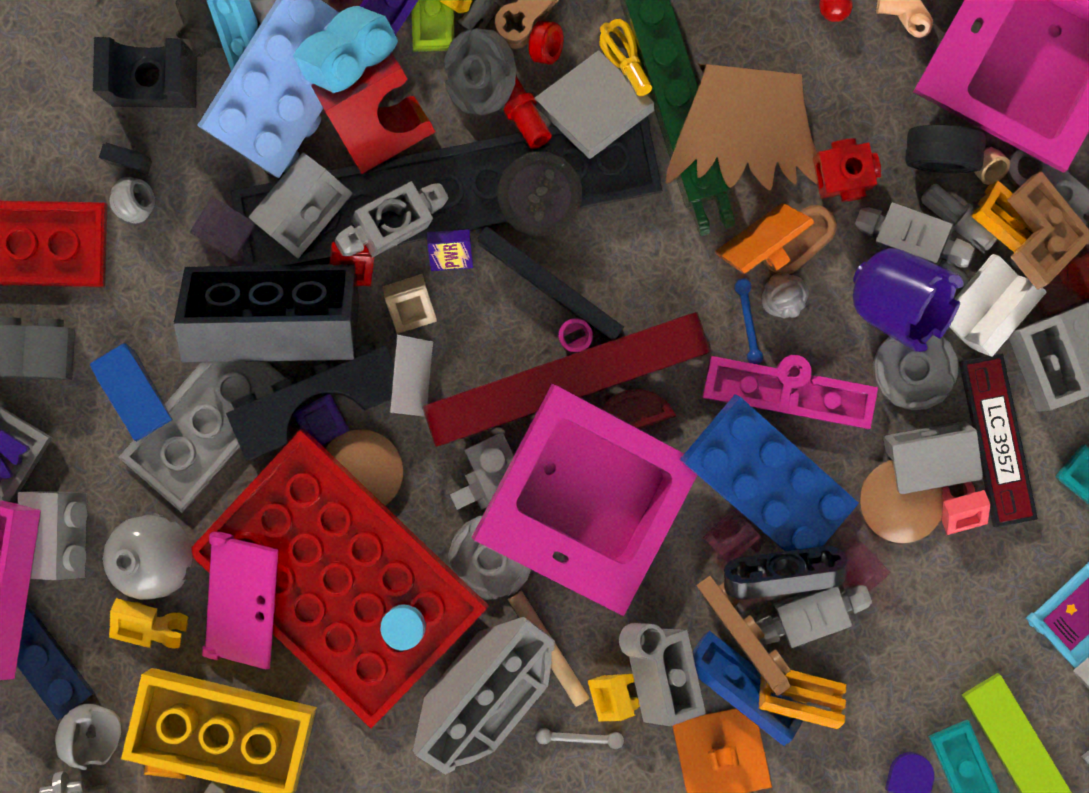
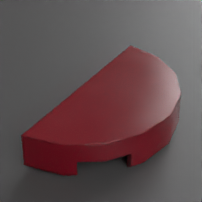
[601,389,677,430]

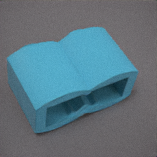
[293,6,398,93]

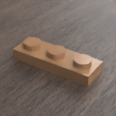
[696,576,791,696]

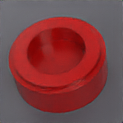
[529,20,564,65]

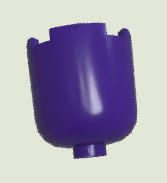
[853,248,963,352]

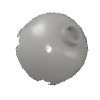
[103,513,193,600]

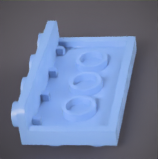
[197,0,339,178]

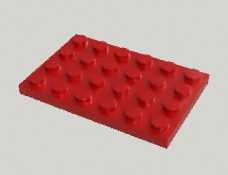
[191,428,489,729]

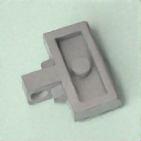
[450,432,514,510]

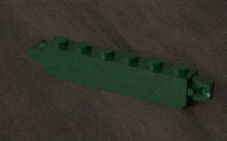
[620,0,735,236]

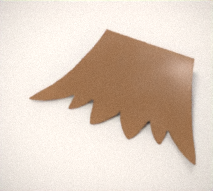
[665,63,817,191]

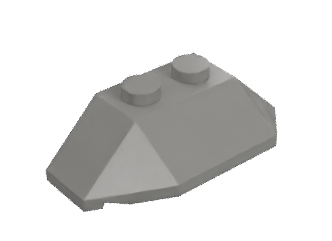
[413,617,555,774]

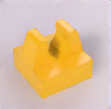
[588,674,640,722]

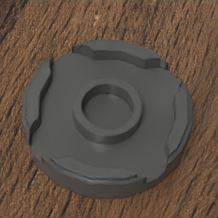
[444,28,516,115]

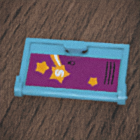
[1026,562,1089,668]

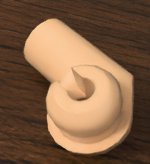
[876,0,933,38]

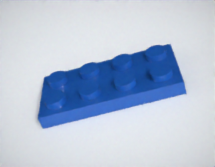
[680,394,859,551]

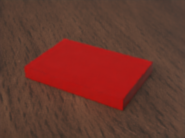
[0,201,107,288]

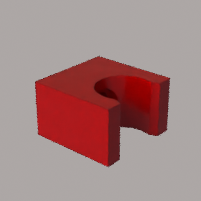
[311,52,436,174]

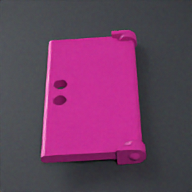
[202,532,278,669]

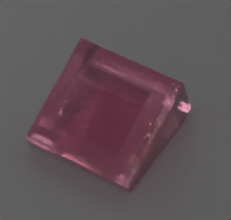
[841,541,891,592]

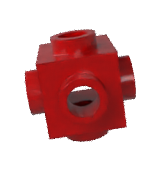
[813,138,881,202]

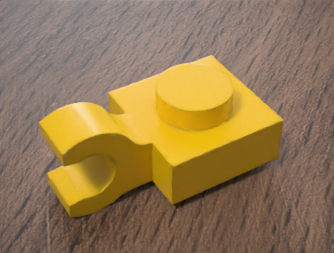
[109,598,189,649]

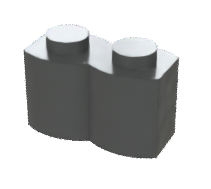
[0,317,75,380]

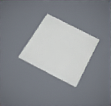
[390,335,433,417]

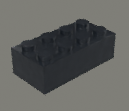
[173,264,359,362]

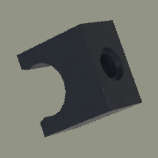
[93,37,197,108]

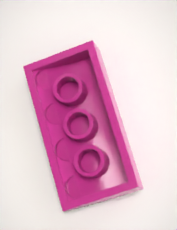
[0,500,41,680]

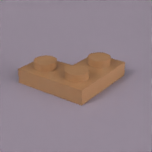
[1007,171,1089,290]

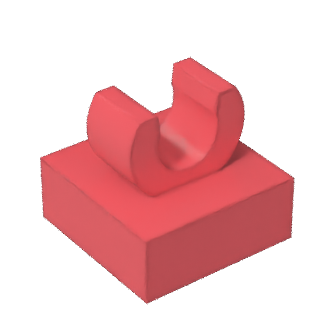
[942,482,991,535]

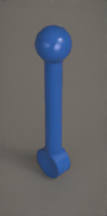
[734,278,763,365]

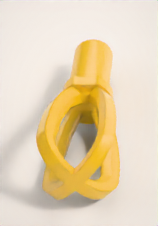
[599,19,652,96]

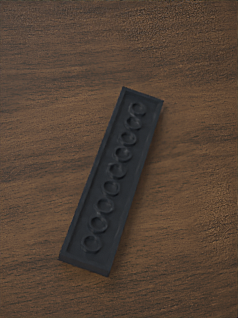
[231,116,663,266]

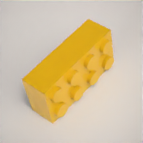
[121,668,317,793]

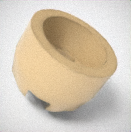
[974,147,1010,185]

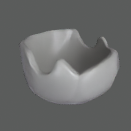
[55,704,121,770]

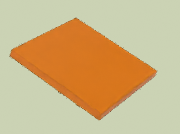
[715,202,815,274]
[672,708,772,793]

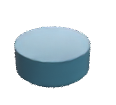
[381,605,426,650]

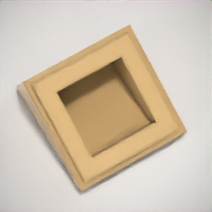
[383,274,437,334]

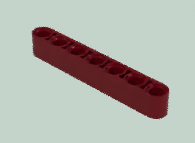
[422,312,711,447]

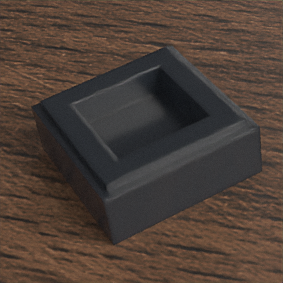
[99,142,152,175]

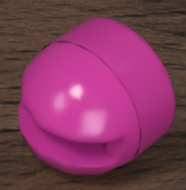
[558,318,593,353]

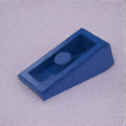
[90,343,173,442]

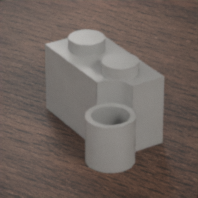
[619,623,706,726]

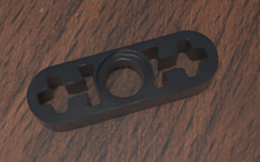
[724,546,848,600]

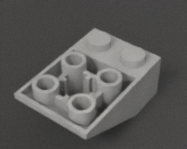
[1009,302,1089,412]

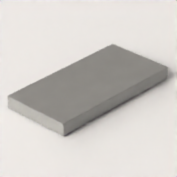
[118,361,286,513]

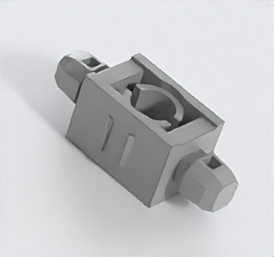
[335,181,448,258]
[855,202,974,268]
[756,585,872,648]

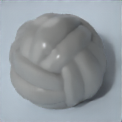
[109,177,155,224]
[761,273,809,319]

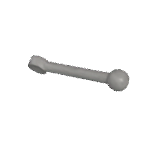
[535,728,624,749]

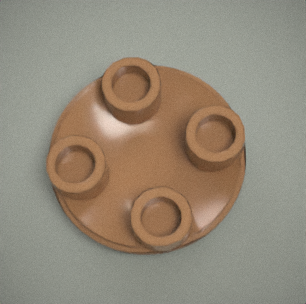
[326,429,403,506]
[860,460,944,543]

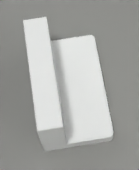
[949,254,1047,357]

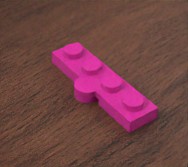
[702,355,878,429]

